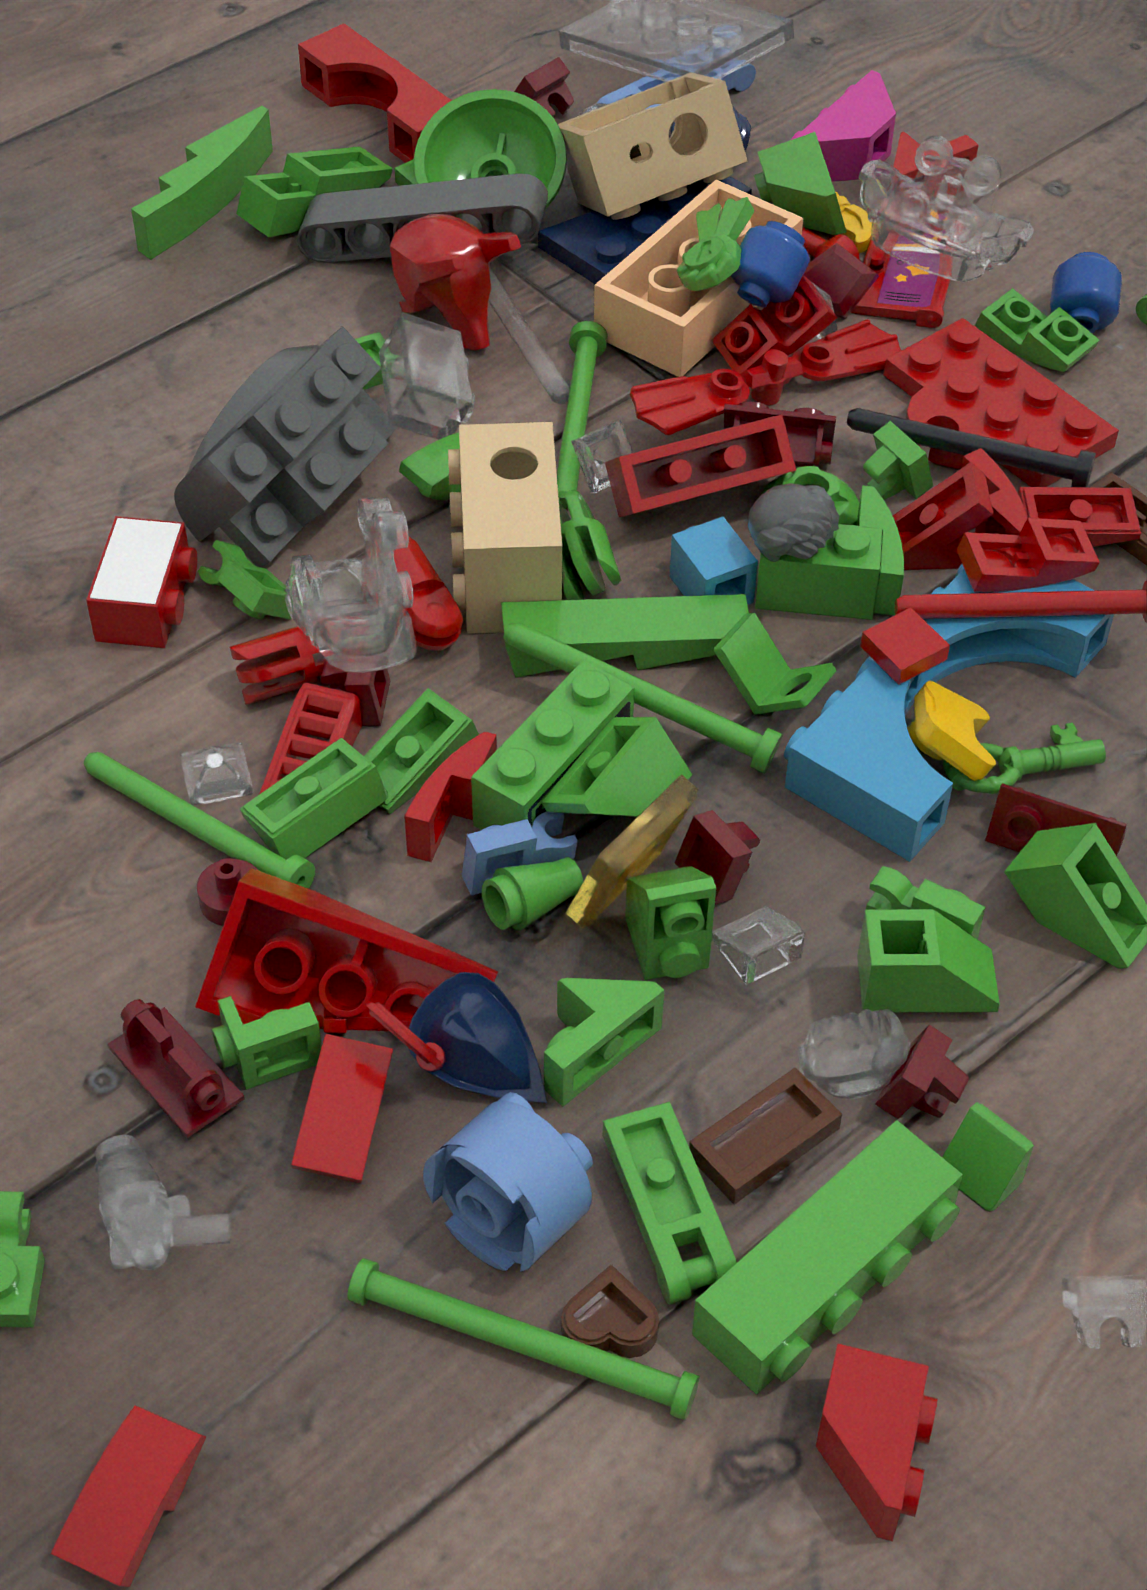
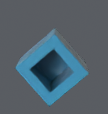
[669,517,758,605]

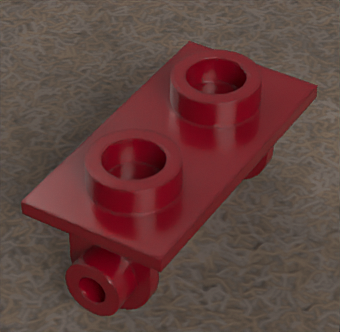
[724,401,836,467]
[985,783,1127,856]
[107,999,245,1138]

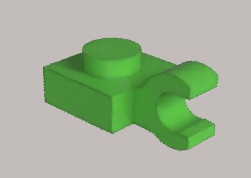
[198,540,302,620]
[0,1191,45,1327]

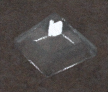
[571,419,633,494]
[180,742,253,806]

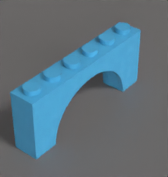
[784,564,1114,862]

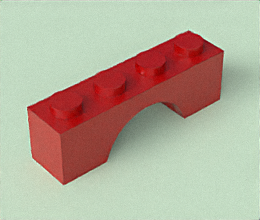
[298,23,452,163]

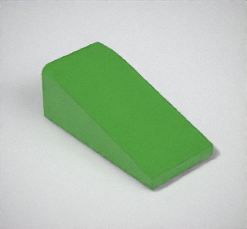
[364,688,479,814]

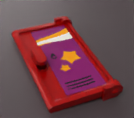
[851,215,967,328]

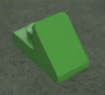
[544,978,664,1107]

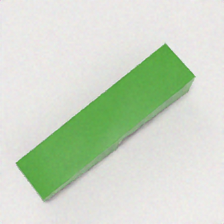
[501,594,749,678]

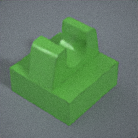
[863,421,933,500]

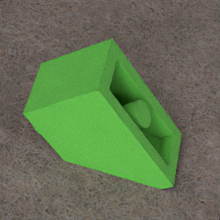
[754,132,847,235]
[541,717,692,818]
[1004,823,1147,969]

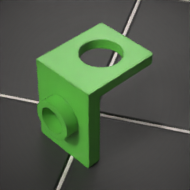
[714,613,837,715]

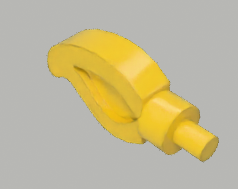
[835,192,872,253]

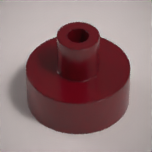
[197,858,259,926]

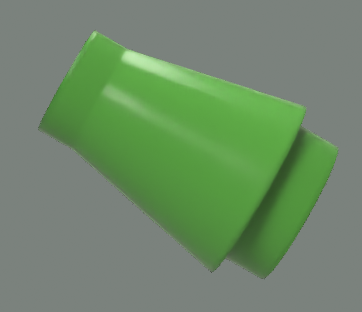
[482,857,583,930]

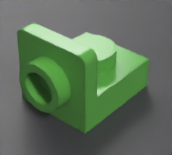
[211,996,322,1090]

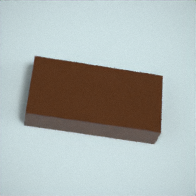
[689,1067,842,1205]

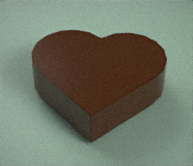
[561,1264,659,1358]

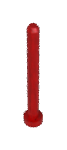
[895,580,1147,623]

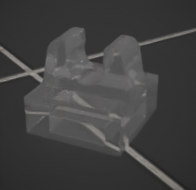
[1062,1275,1147,1349]

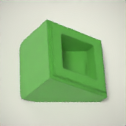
[942,1102,1034,1212]

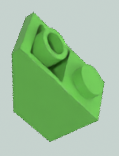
[625,866,716,980]
[857,909,1000,1012]

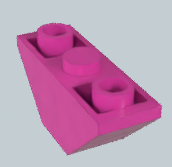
[791,70,896,182]

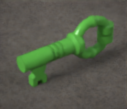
[942,723,1106,794]

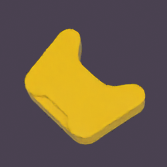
[907,681,996,781]

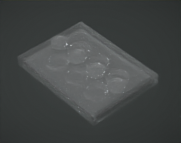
[559,0,794,82]

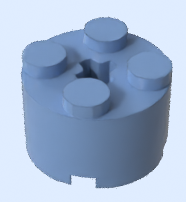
[423,1092,593,1272]

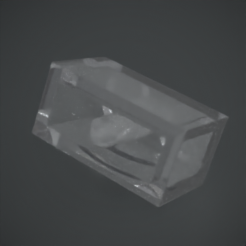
[379,312,475,440]

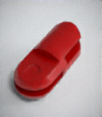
[373,533,463,651]
[230,621,362,705]

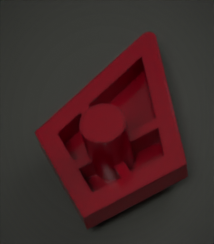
[803,243,879,318]

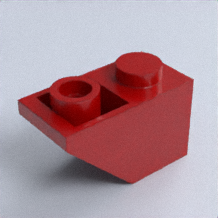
[816,1343,938,1542]

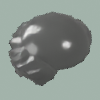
[748,483,839,562]

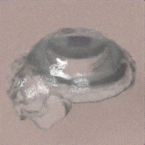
[798,1008,910,1100]

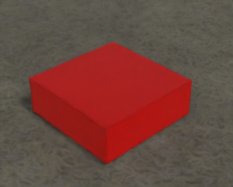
[860,607,950,685]

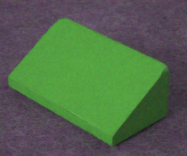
[240,738,387,859]

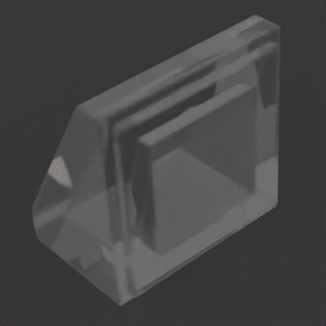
[712,906,805,985]

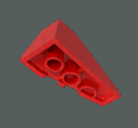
[195,868,498,1033]

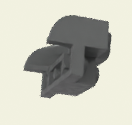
[174,326,398,568]

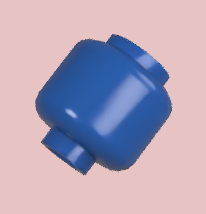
[731,221,810,308]
[1050,252,1122,333]

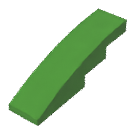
[131,106,273,260]

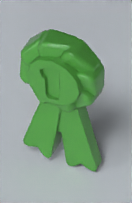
[677,197,755,291]

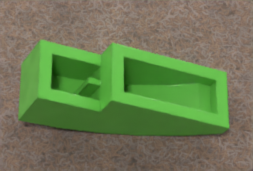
[236,147,393,237]

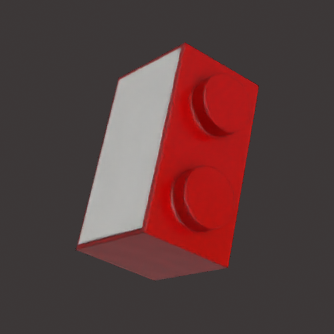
[86,516,198,648]

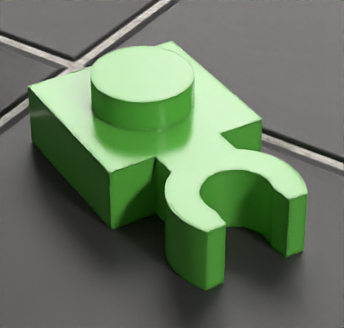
[866,866,985,939]

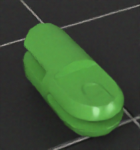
[559,490,622,600]

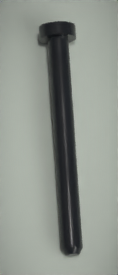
[847,408,1096,487]

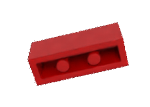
[605,414,796,518]

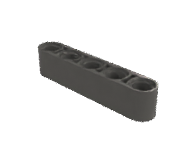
[297,173,548,263]

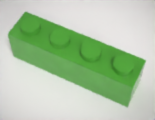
[692,1120,963,1395]

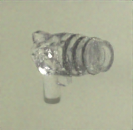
[95,1135,231,1271]

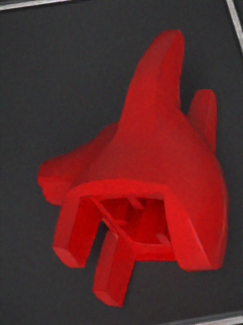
[390,214,521,351]

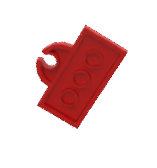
[884,318,1119,487]

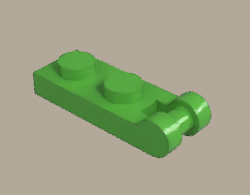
[602,1102,737,1305]

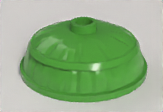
[414,89,567,210]

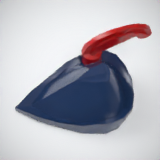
[365,972,547,1103]

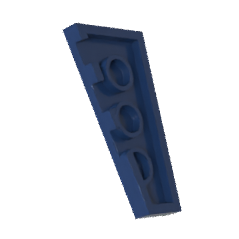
[538,176,752,284]

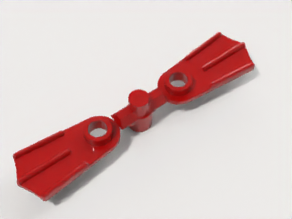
[630,319,901,436]

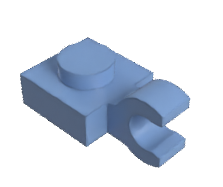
[462,812,578,895]

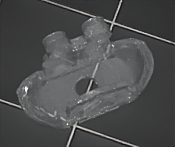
[858,135,1033,282]
[284,497,417,673]

